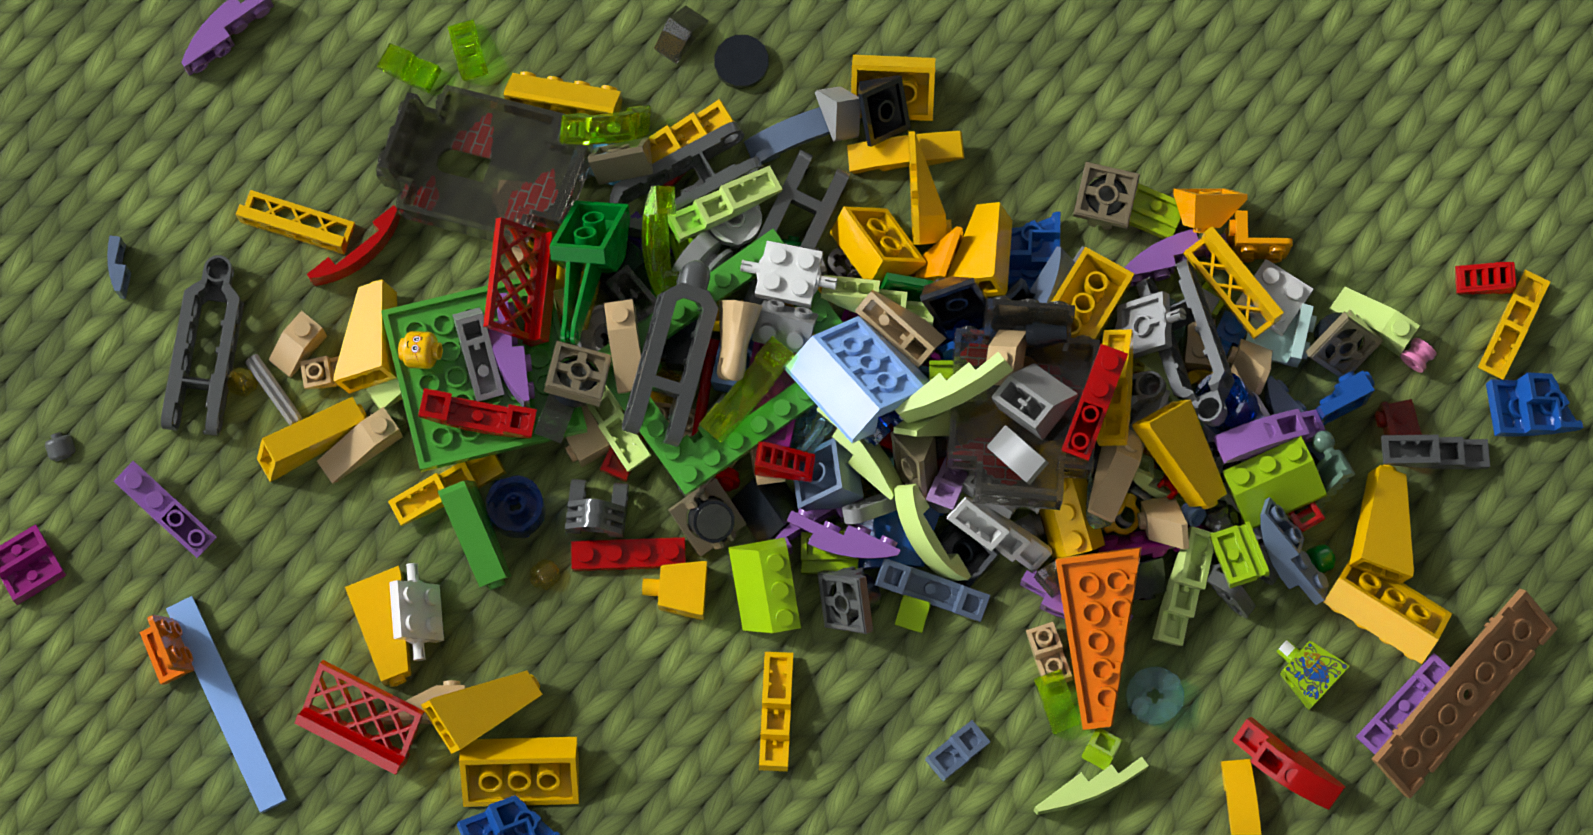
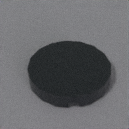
[714,35,769,89]

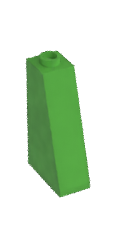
[438,481,511,590]

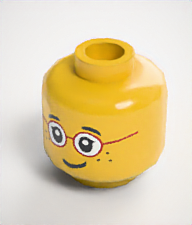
[398,331,443,369]

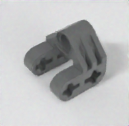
[565,479,629,538]
[1207,546,1279,618]

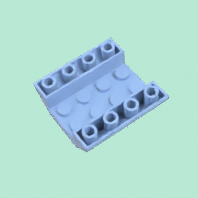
[785,316,929,443]

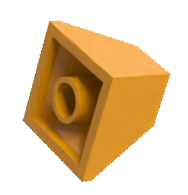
[1173,188,1248,233]
[911,226,963,281]

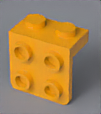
[1225,210,1293,263]

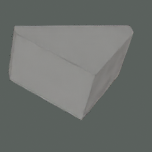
[815,86,860,142]

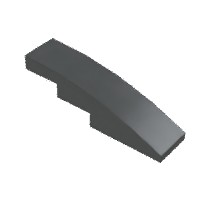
[1381,435,1490,469]

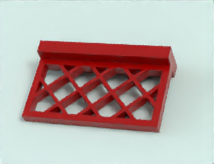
[483,217,557,347]
[294,660,425,775]

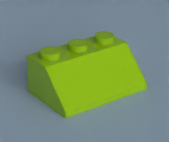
[1222,436,1327,529]
[728,537,801,633]

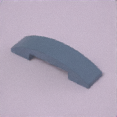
[744,107,831,164]
[875,558,990,622]

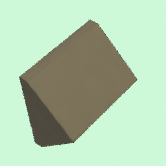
[588,137,653,185]
[891,431,938,503]

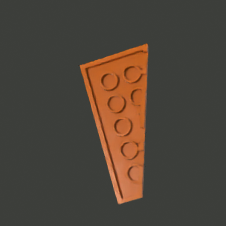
[1055,547,1142,730]

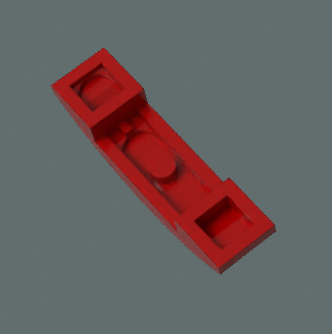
[307,205,401,286]
[418,388,537,438]

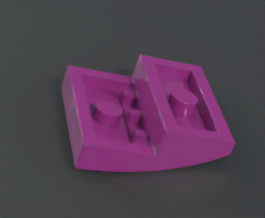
[0,524,67,605]

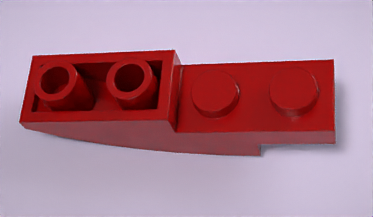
[1061,344,1128,461]
[1232,717,1346,810]

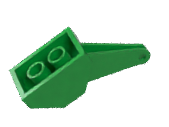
[549,200,630,345]

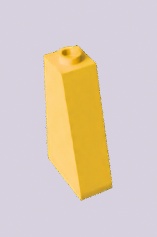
[947,202,1013,297]
[333,280,397,393]
[257,397,367,482]
[1132,399,1227,509]
[1349,465,1414,584]
[345,566,411,687]
[421,670,543,754]

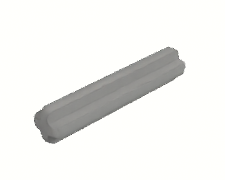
[246,354,302,426]

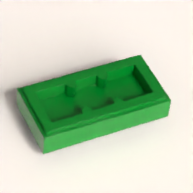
[880,272,934,302]

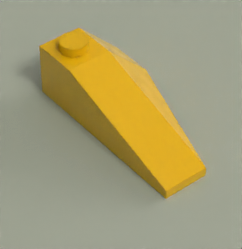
[908,131,952,245]

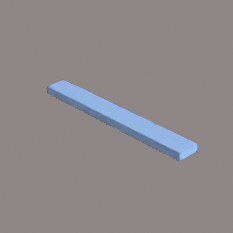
[166,596,288,814]

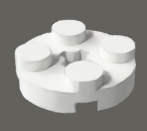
[709,205,762,248]

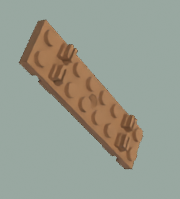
[1372,589,1558,799]

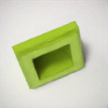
[895,595,931,633]
[1082,728,1123,770]

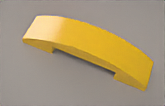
[1221,759,1261,835]

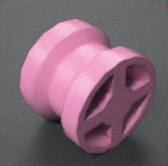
[1400,337,1437,373]

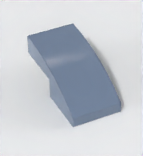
[107,235,131,299]
[925,720,990,782]

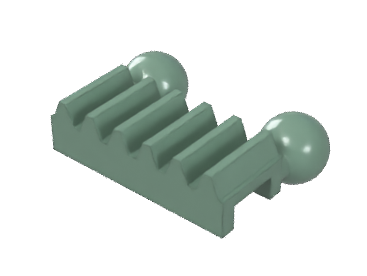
[1305,431,1355,509]

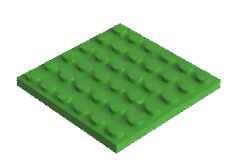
[381,275,587,472]

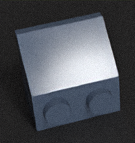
[791,438,863,510]

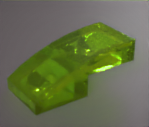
[377,43,442,93]
[1034,669,1081,735]

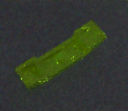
[560,105,651,145]
[642,186,680,297]
[699,336,795,443]

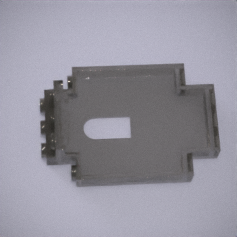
[376,84,591,248]
[946,296,1100,510]

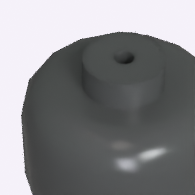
[45,432,75,462]

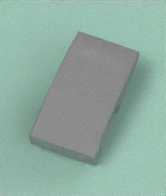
[987,425,1049,485]

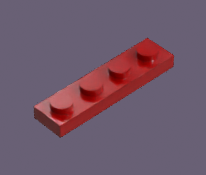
[571,537,686,571]

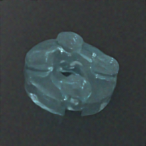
[791,405,833,454]
[1126,667,1184,725]

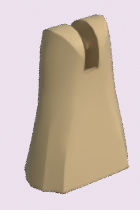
[717,300,763,381]

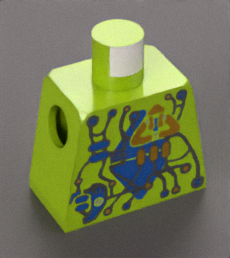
[1276,639,1349,710]

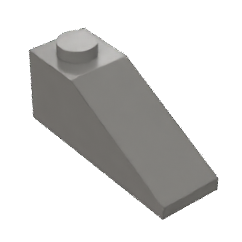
[452,307,504,401]

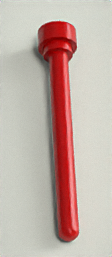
[691,339,720,437]

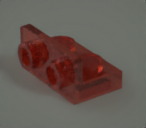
[1375,399,1422,435]

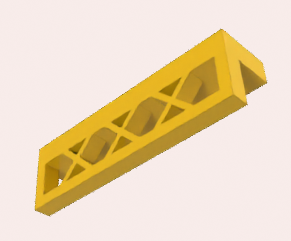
[236,190,356,255]
[1183,226,1284,339]

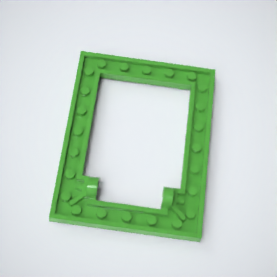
[589,229,843,496]

